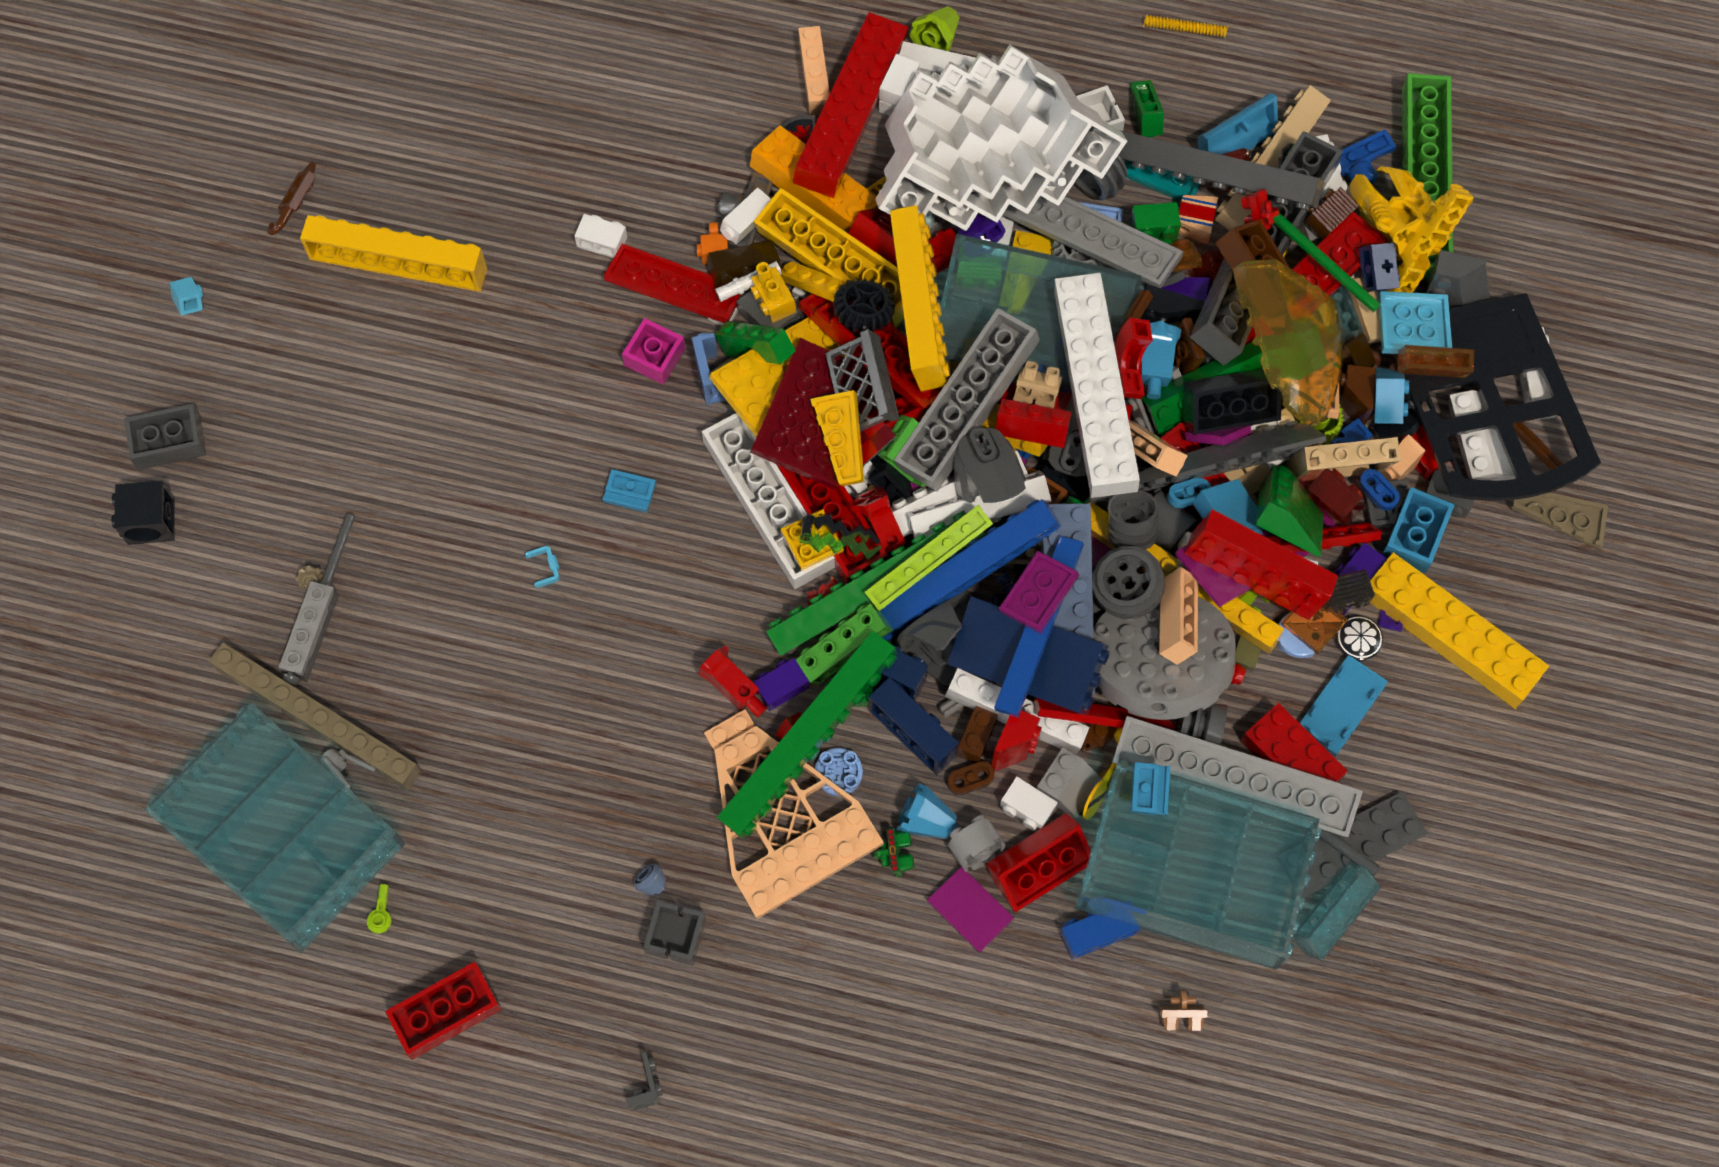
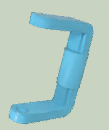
[525,546,560,588]

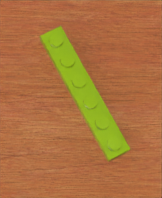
[865,505,993,611]

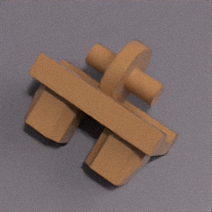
[1159,989,1207,1031]

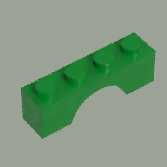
[714,321,796,365]

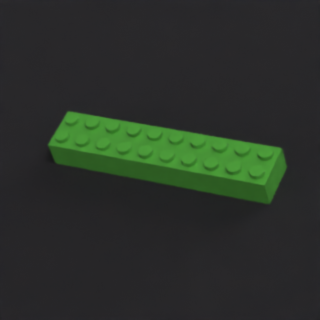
[1402,73,1453,279]

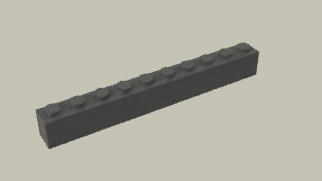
[1118,130,1325,211]

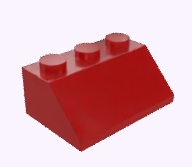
[996,399,1072,448]
[991,710,1042,772]

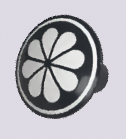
[1335,615,1383,662]

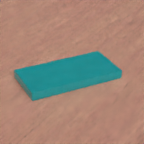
[1125,162,1201,202]

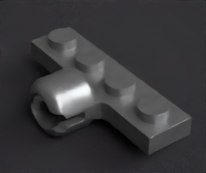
[718,172,773,248]

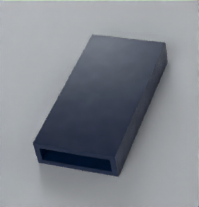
[947,596,1110,714]

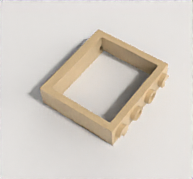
[1286,437,1401,482]

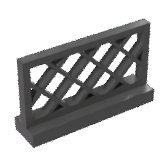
[826,329,899,432]

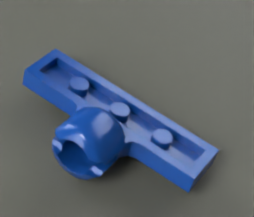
[1340,129,1396,184]

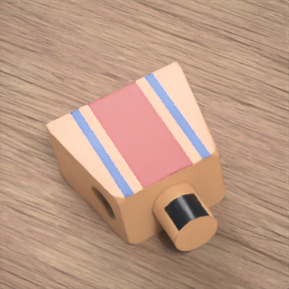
[1178,195,1218,244]

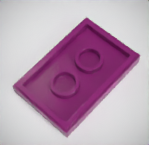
[999,551,1079,634]
[927,867,1014,953]

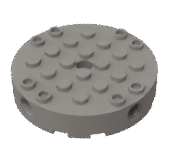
[1093,597,1236,720]

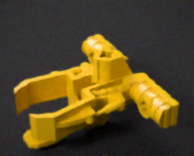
[1349,166,1474,293]

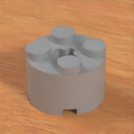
[948,815,1005,872]

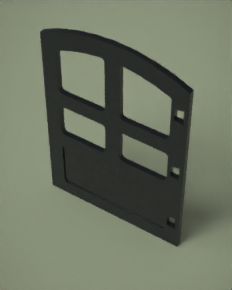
[1393,293,1601,501]

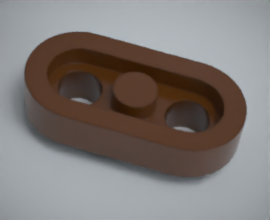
[948,761,995,795]

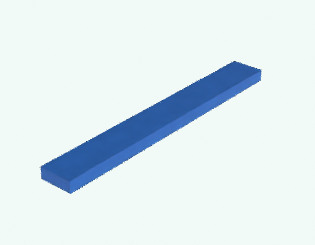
[994,536,1084,717]

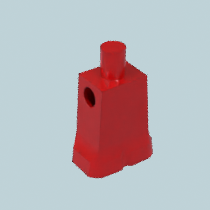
[850,486,906,558]
[698,645,768,718]

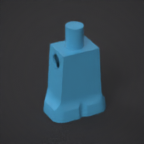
[1141,321,1181,400]

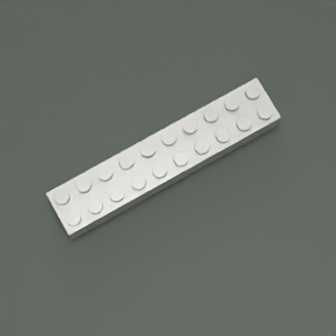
[1054,273,1140,498]

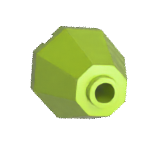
[910,6,960,52]

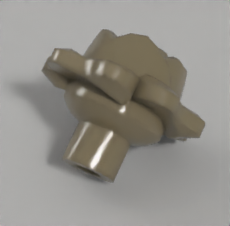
[295,565,324,588]

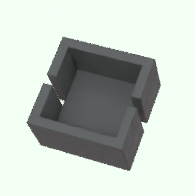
[643,900,707,966]

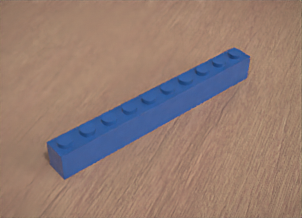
[880,499,1062,641]

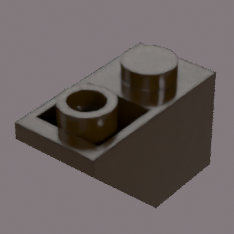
[1339,332,1376,373]

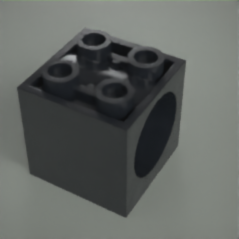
[111,480,175,545]

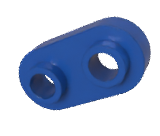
[1359,469,1400,511]

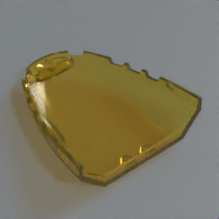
[1233,259,1343,426]

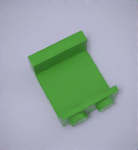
[877,415,926,488]

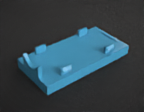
[1300,655,1388,757]

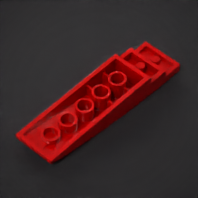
[798,294,949,411]

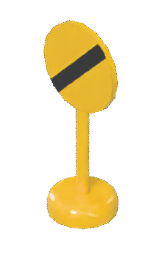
[1083,728,1123,820]

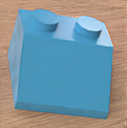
[1373,368,1409,424]

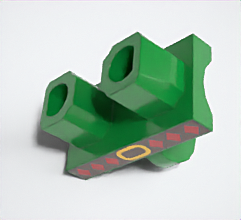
[874,828,915,877]

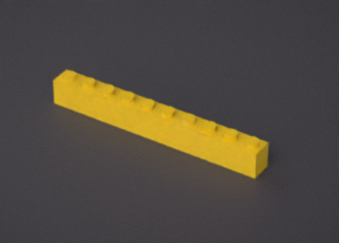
[1091,504,1284,654]

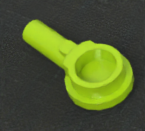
[367,884,392,934]

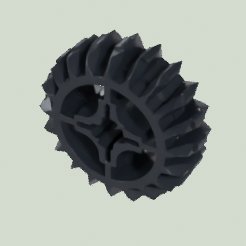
[833,277,895,333]

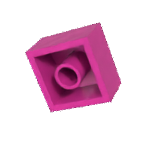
[622,318,686,385]

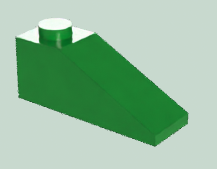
[1130,80,1164,138]

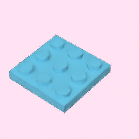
[1378,291,1452,357]

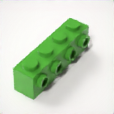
[796,603,893,686]

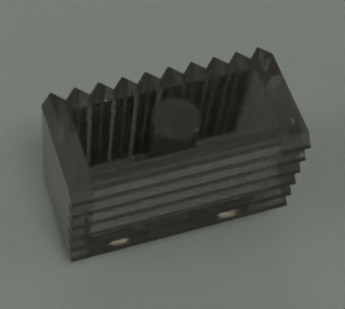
[1324,569,1375,614]

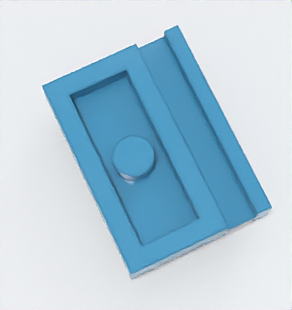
[602,469,657,513]
[1130,762,1170,816]

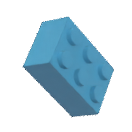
[1382,487,1455,574]

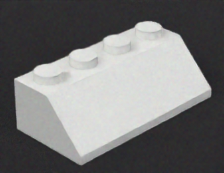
[1448,390,1515,481]

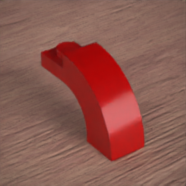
[1114,318,1153,399]

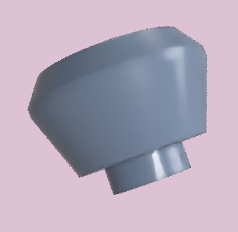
[634,864,666,896]

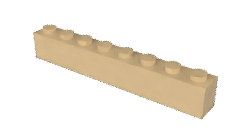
[1215,85,1331,231]

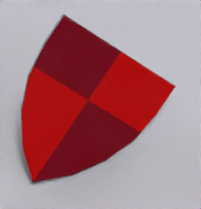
[859,416,896,467]

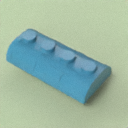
[1197,93,1278,158]

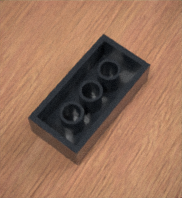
[1184,367,1282,435]

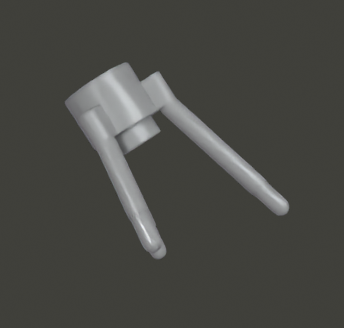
[321,748,376,796]

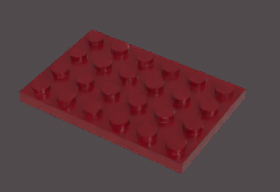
[750,338,873,490]

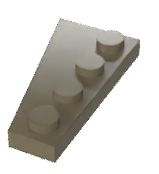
[1511,492,1608,550]

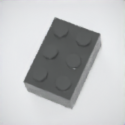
[124,404,206,470]

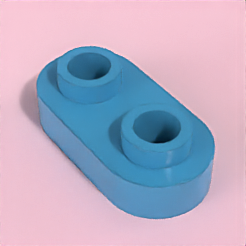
[1167,478,1211,508]

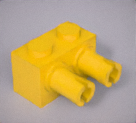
[750,262,797,323]

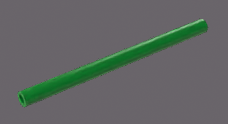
[1272,206,1381,313]

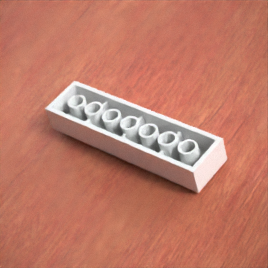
[702,413,835,590]

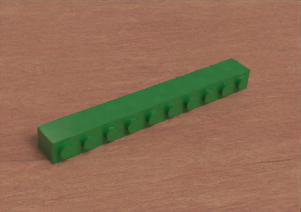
[766,510,985,656]
[717,631,897,840]

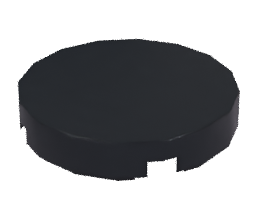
[1374,408,1421,442]

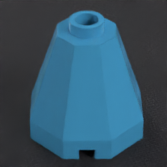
[896,783,959,839]

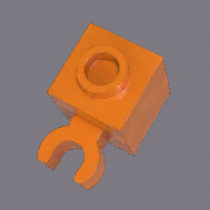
[697,222,728,265]

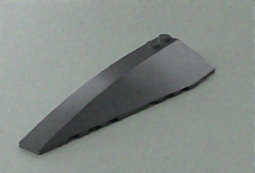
[1085,421,1327,504]

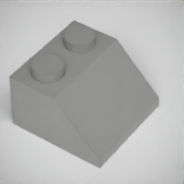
[1037,747,1101,819]

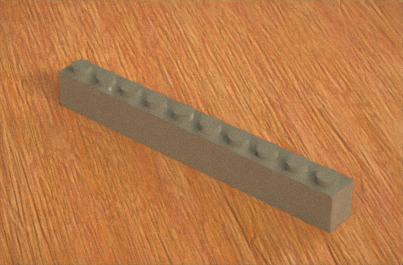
[208,643,421,792]

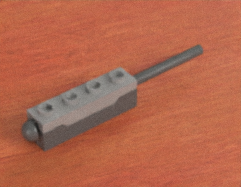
[278,514,355,686]

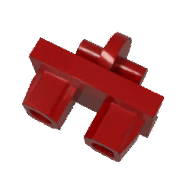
[1241,189,1279,230]

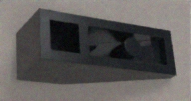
[1141,284,1205,323]

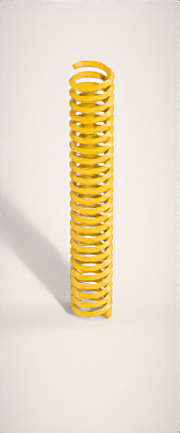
[1143,14,1229,38]

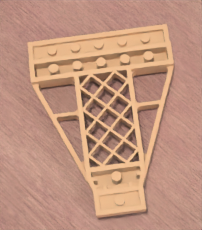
[704,709,884,919]

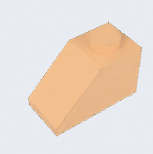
[1382,435,1425,481]

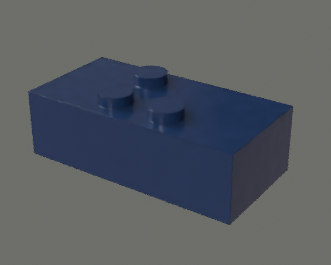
[869,677,959,776]

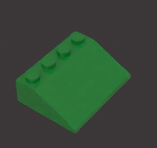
[1255,464,1324,557]

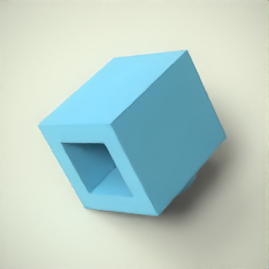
[169,277,203,316]

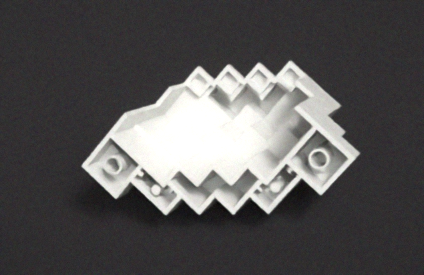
[875,44,1127,231]

